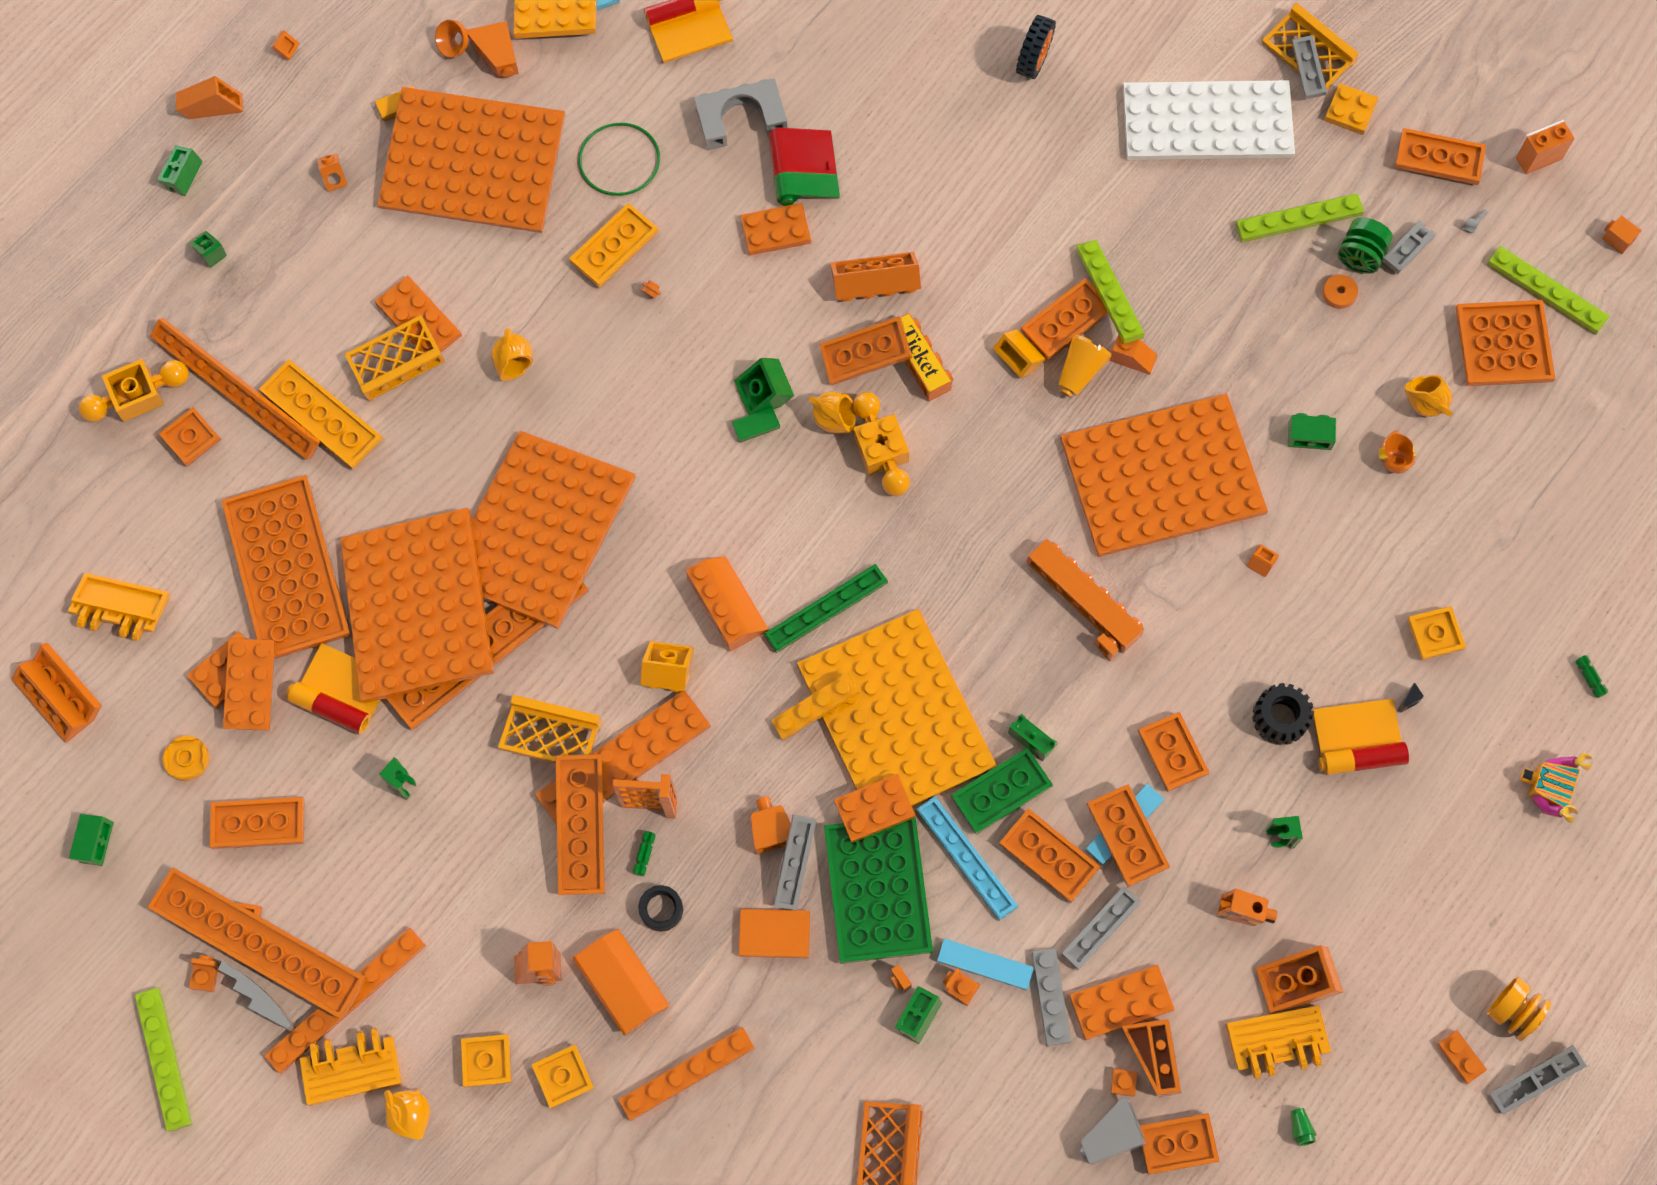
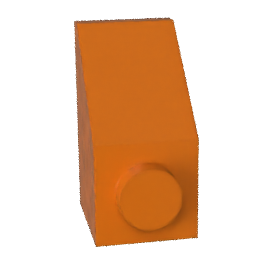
[1110,334,1157,375]

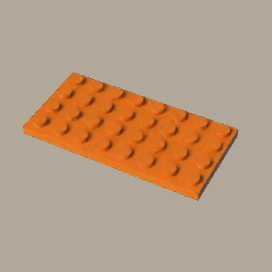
[221,475,351,659]

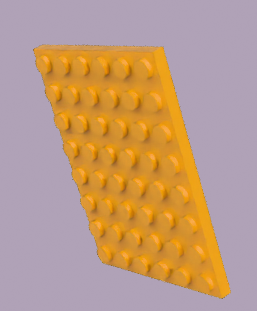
[797,609,997,807]

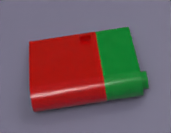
[769,128,840,206]

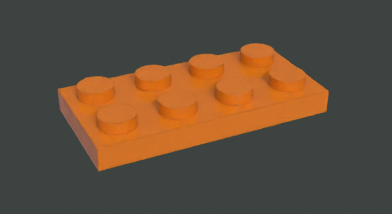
[1395,128,1486,185]
[375,275,462,352]
[1021,278,1109,361]
[819,316,913,385]
[223,638,276,731]
[1086,784,1170,887]
[210,797,304,849]
[999,808,1101,903]
[1069,965,1175,1041]

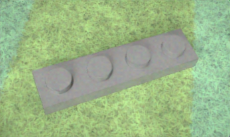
[773,814,816,910]
[1061,886,1141,970]
[1032,948,1071,1046]

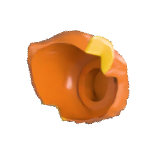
[1378,430,1416,474]

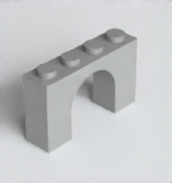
[694,78,787,150]

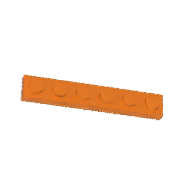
[618,1027,755,1121]

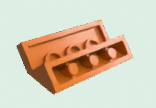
[12,643,102,742]
[573,929,670,1036]

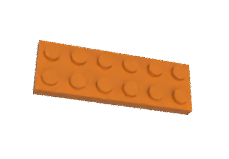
[555,754,605,895]

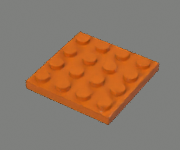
[1455,300,1556,386]

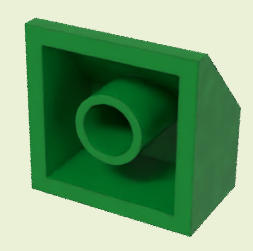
[734,358,794,415]

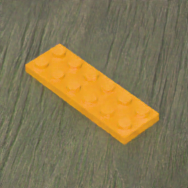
[259,359,383,470]

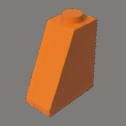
[466,21,519,78]
[175,76,243,119]

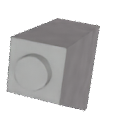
[1080,1097,1147,1165]

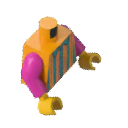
[1519,753,1593,823]

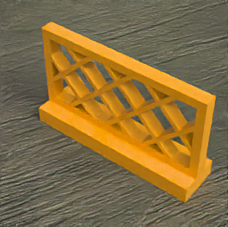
[1262,2,1359,90]
[344,315,446,401]
[498,695,603,763]

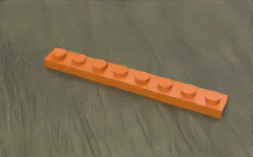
[264,928,426,1074]

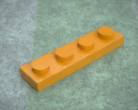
[771,673,860,740]

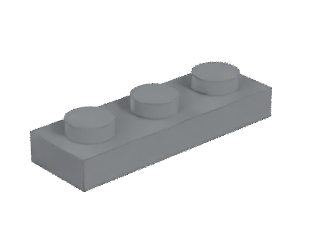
[1292,35,1327,99]

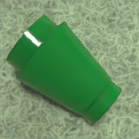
[1291,1108,1317,1146]

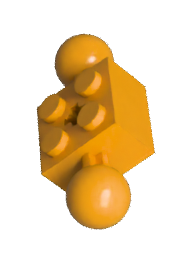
[79,359,189,422]
[853,392,910,496]

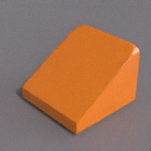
[1247,544,1279,577]

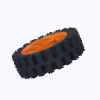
[1016,15,1056,79]

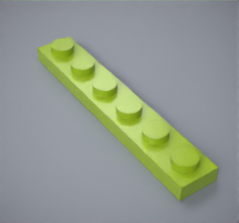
[1235,193,1364,243]
[1076,239,1144,344]
[1487,246,1610,335]
[135,987,193,1132]

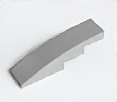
[217,961,296,1031]
[1490,1045,1587,1114]

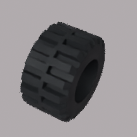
[1252,683,1314,745]

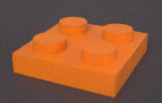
[159,407,221,466]

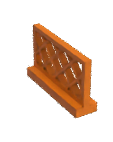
[613,774,678,819]
[857,1101,923,1185]

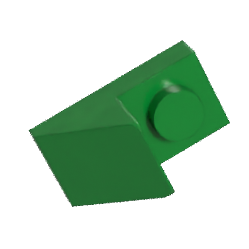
[189,231,227,268]

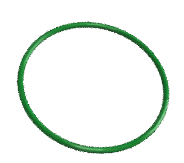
[578,122,660,196]

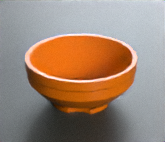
[435,20,468,58]

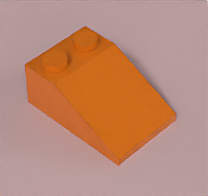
[1255,945,1344,1013]

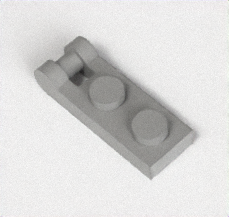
[1382,221,1436,274]

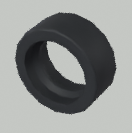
[638,885,683,932]

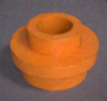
[641,280,661,299]

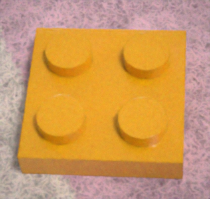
[1324,83,1379,135]
[1407,606,1466,661]
[461,1034,512,1088]
[531,1044,595,1109]

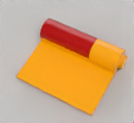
[644,0,733,63]
[286,643,381,735]
[1312,698,1409,775]

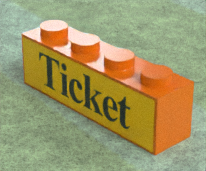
[901,313,953,401]

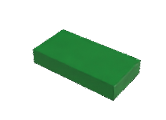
[732,407,780,443]

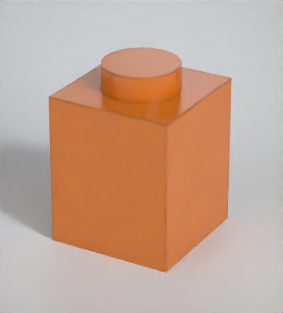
[1602,215,1642,254]

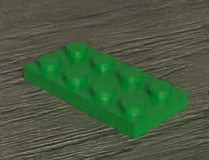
[951,747,1053,835]

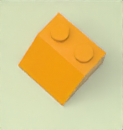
[640,641,694,692]

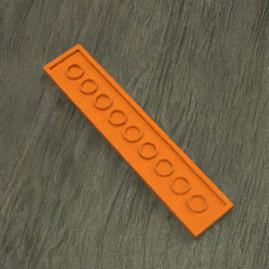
[386,582,589,731]
[147,867,367,1020]

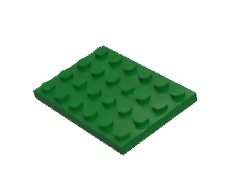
[824,816,933,964]

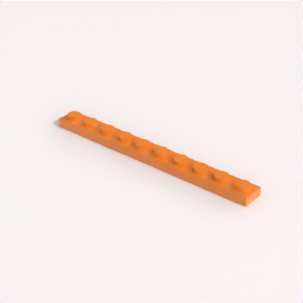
[150,318,320,460]

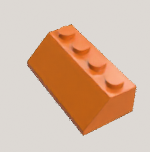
[830,251,921,301]
[686,556,769,652]

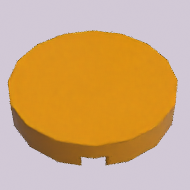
[162,735,210,781]

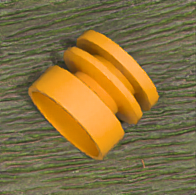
[1487,976,1552,1041]

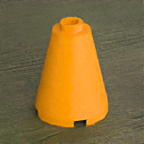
[1058,335,1112,398]

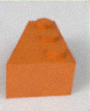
[514,941,562,986]
[1121,1019,1182,1097]

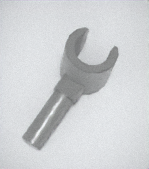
[1463,209,1488,233]

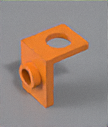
[318,153,348,191]

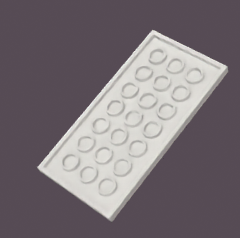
[1123,80,1295,160]

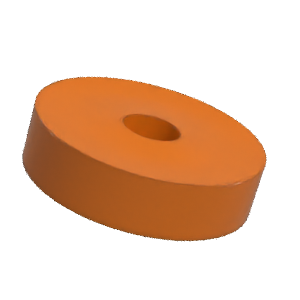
[1322,274,1358,309]

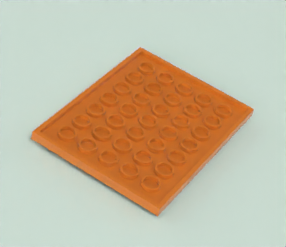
[377,87,566,233]
[1060,394,1268,557]
[472,431,636,629]
[340,507,494,703]

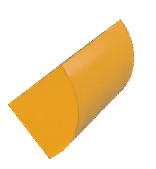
[992,329,1046,378]

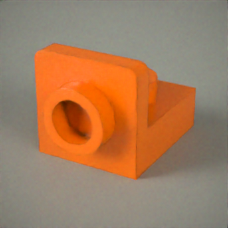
[189,955,220,992]
[943,968,980,1006]

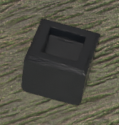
[1398,683,1424,713]

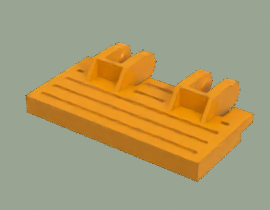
[68,573,170,641]
[1226,1005,1331,1079]
[299,1027,403,1106]

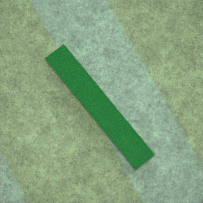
[764,563,888,653]

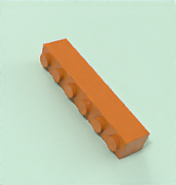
[1027,539,1144,654]

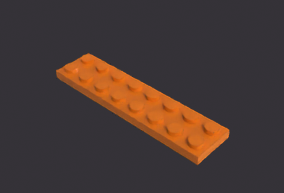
[535,691,711,825]

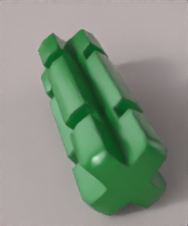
[1576,655,1608,698]
[633,831,656,876]

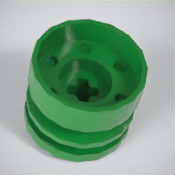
[1337,217,1393,274]

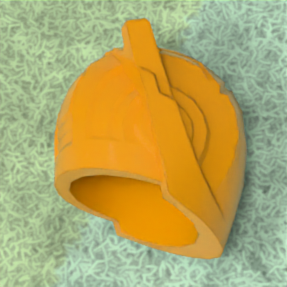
[491,328,533,381]
[1405,375,1453,417]
[809,391,856,434]
[384,1089,430,1140]

